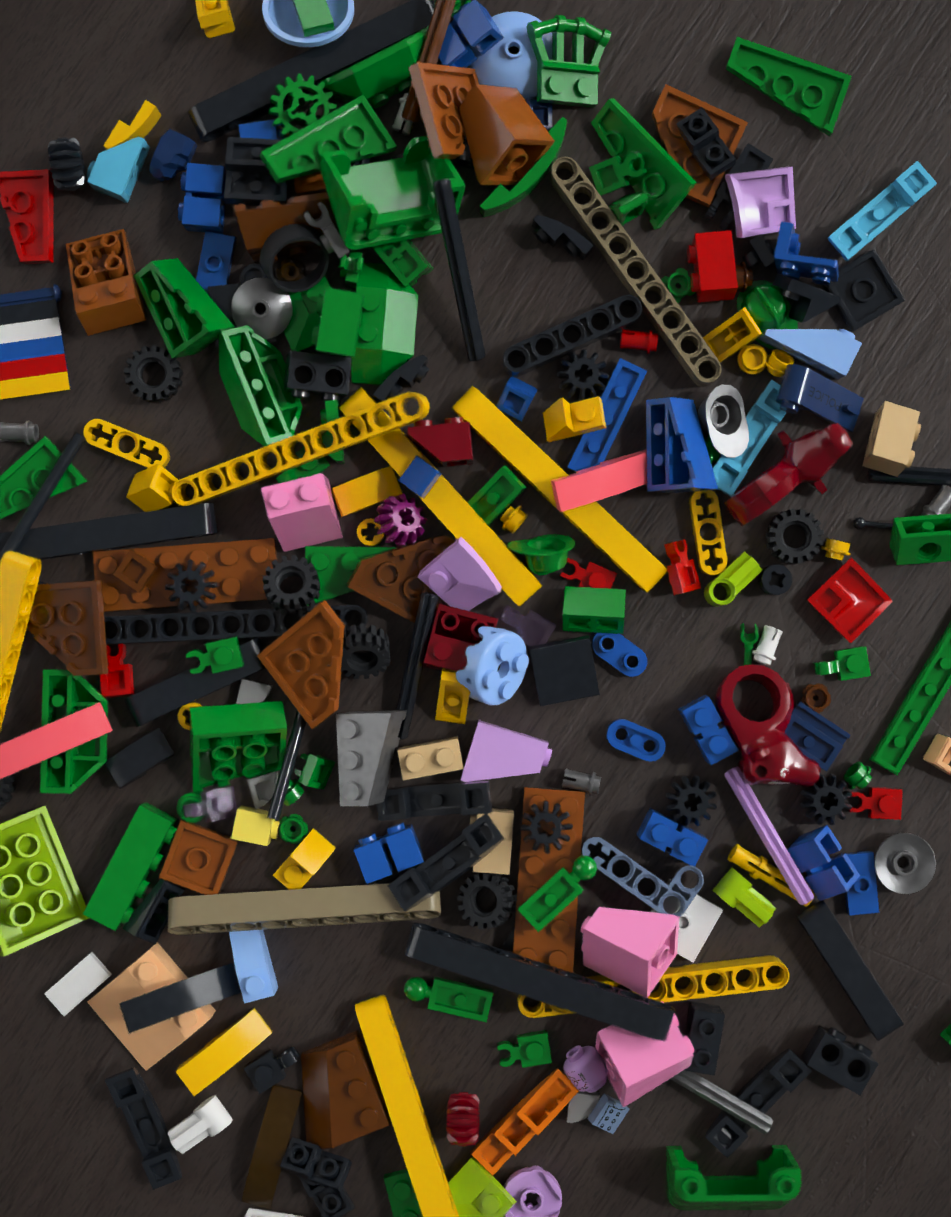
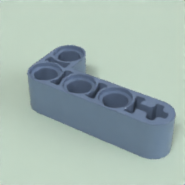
[582,837,704,917]

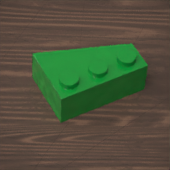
[134,258,234,358]

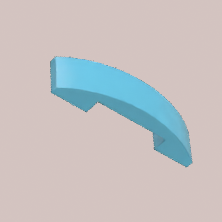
[827,161,937,261]
[713,380,786,497]

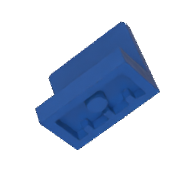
[774,222,839,285]

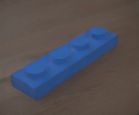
[567,358,647,473]

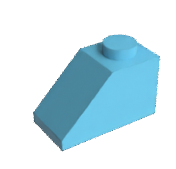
[87,137,150,203]

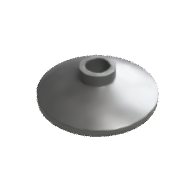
[231,278,293,339]
[874,833,936,894]

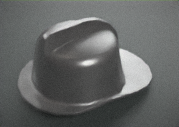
[698,384,749,458]

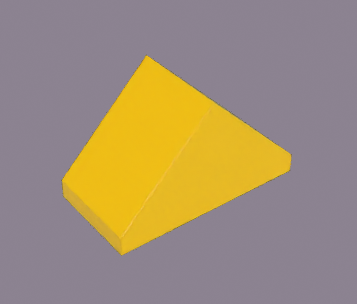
[703,307,762,363]

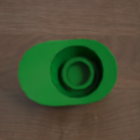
[737,280,798,349]
[507,534,575,576]

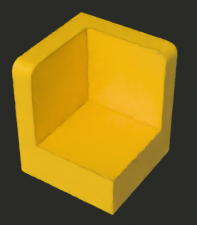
[126,464,178,512]

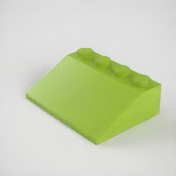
[0,806,89,956]

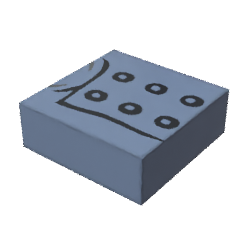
[587,1093,630,1134]

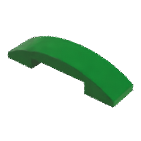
[480,117,567,217]

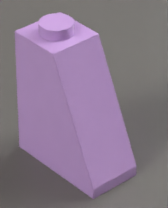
[460,720,552,782]

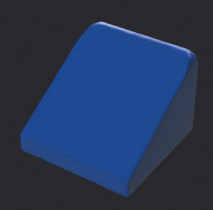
[496,376,537,422]
[399,456,442,498]

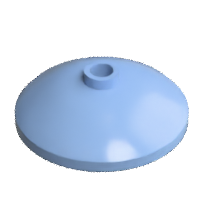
[262,0,354,47]
[469,11,552,99]

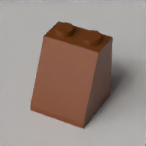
[459,84,554,186]

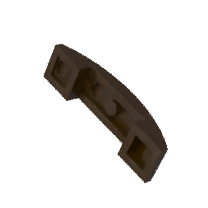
[241,1084,303,1209]

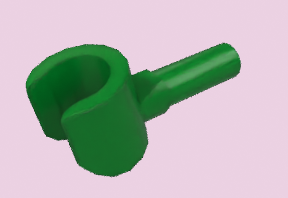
[740,623,759,665]

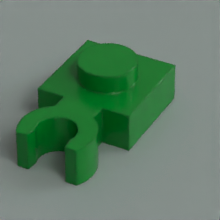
[589,153,647,196]
[186,636,244,674]
[497,1030,552,1068]

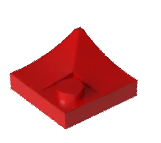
[807,557,893,643]

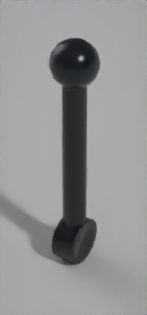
[853,517,893,530]

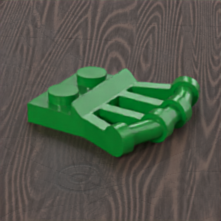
[527,15,612,108]

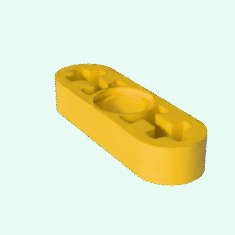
[83,419,170,468]
[689,490,727,576]

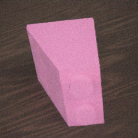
[261,473,343,552]
[581,907,679,998]
[595,1001,694,1107]

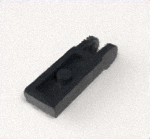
[703,143,773,231]

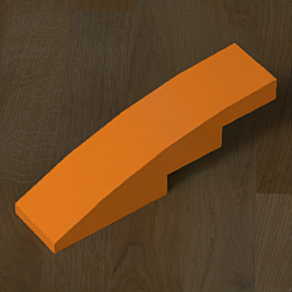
[470,1068,579,1176]

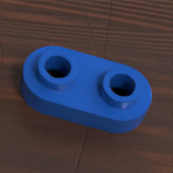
[592,633,647,677]
[606,719,666,762]

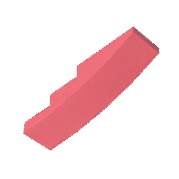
[551,449,647,512]
[0,702,113,779]

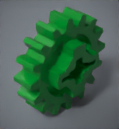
[269,74,337,137]

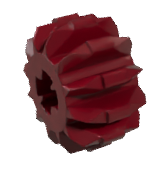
[447,1092,480,1147]

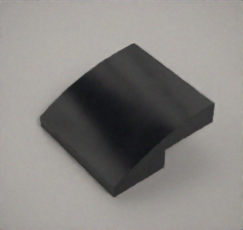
[224,137,289,206]

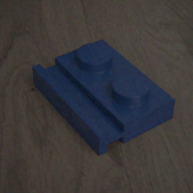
[784,701,850,772]

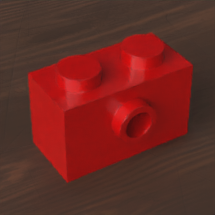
[687,230,738,302]

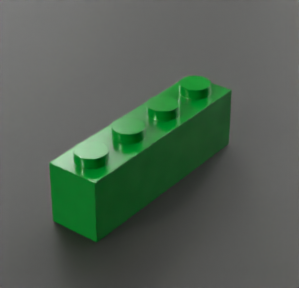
[83,802,178,931]

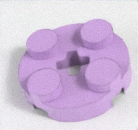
[503,1165,562,1217]

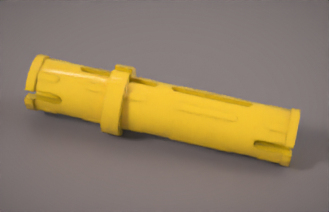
[727,844,815,907]

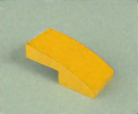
[104,100,162,150]
[331,466,403,517]

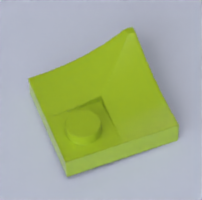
[448,1157,517,1217]

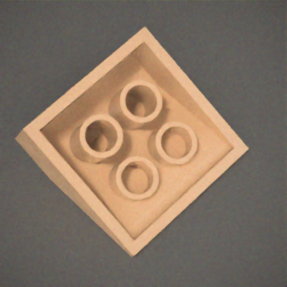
[87,942,216,1071]

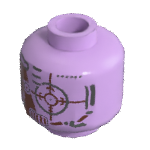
[563,1045,608,1093]

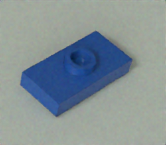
[196,231,236,295]
[841,851,879,916]

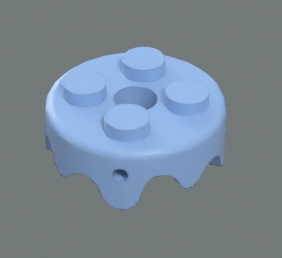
[456,626,529,705]

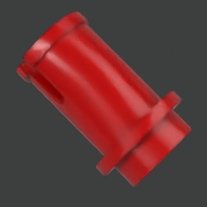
[620,329,658,354]

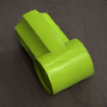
[704,552,763,607]
[713,867,776,928]

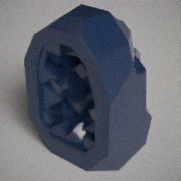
[149,129,197,181]

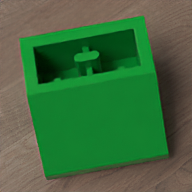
[312,287,365,358]

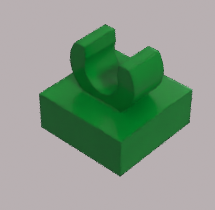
[294,754,335,790]

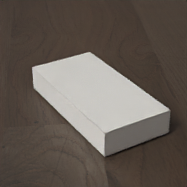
[44,952,112,1016]

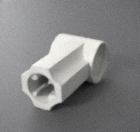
[168,1095,233,1154]

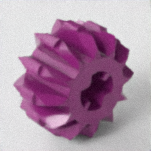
[373,494,427,547]

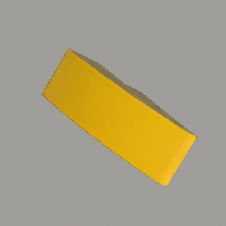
[176,1008,272,1096]

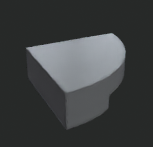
[236,679,273,704]
[247,771,278,809]
[566,1091,600,1123]

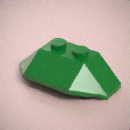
[320,26,429,109]
[351,262,419,385]
[219,325,303,447]
[40,669,108,794]

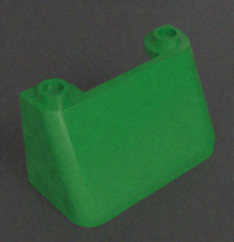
[320,135,466,250]
[666,1145,801,1211]

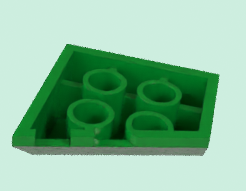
[190,701,287,794]

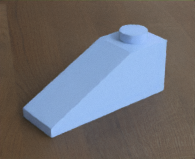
[758,329,862,380]
[229,930,278,1004]

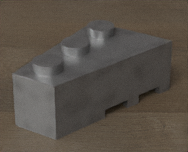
[336,710,407,806]

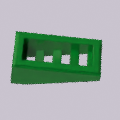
[608,192,648,226]

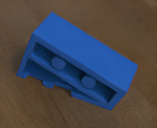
[646,397,718,493]

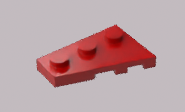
[0,169,54,264]

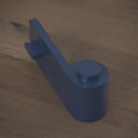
[776,364,864,432]

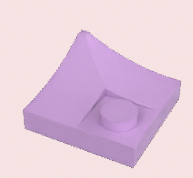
[725,166,796,238]
[418,537,502,611]

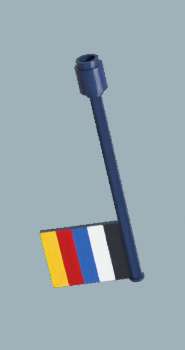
[0,284,71,400]

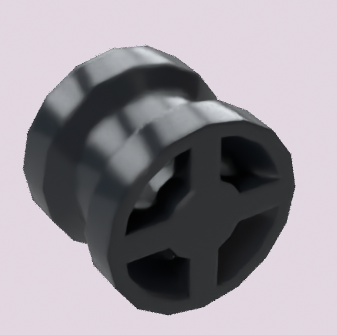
[758,565,792,595]

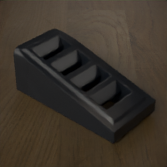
[123,879,184,944]

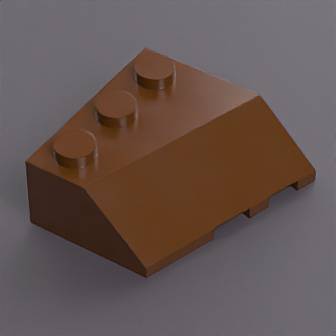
[234,192,340,265]
[301,1030,390,1149]

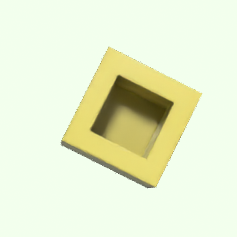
[231,805,280,846]

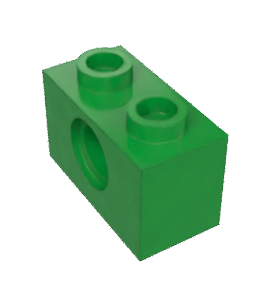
[889,514,951,565]

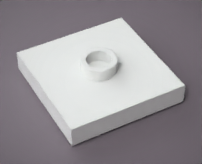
[651,878,723,963]

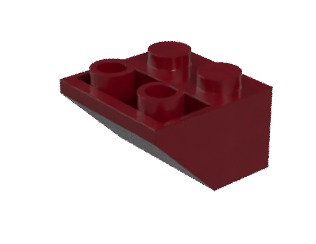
[407,417,473,467]
[423,604,498,672]

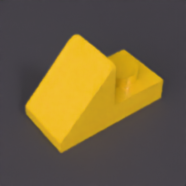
[195,0,235,38]
[543,396,606,442]
[435,671,470,724]
[273,828,336,890]

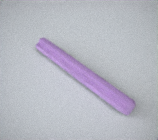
[724,767,814,905]

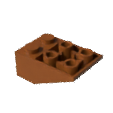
[66,229,146,336]

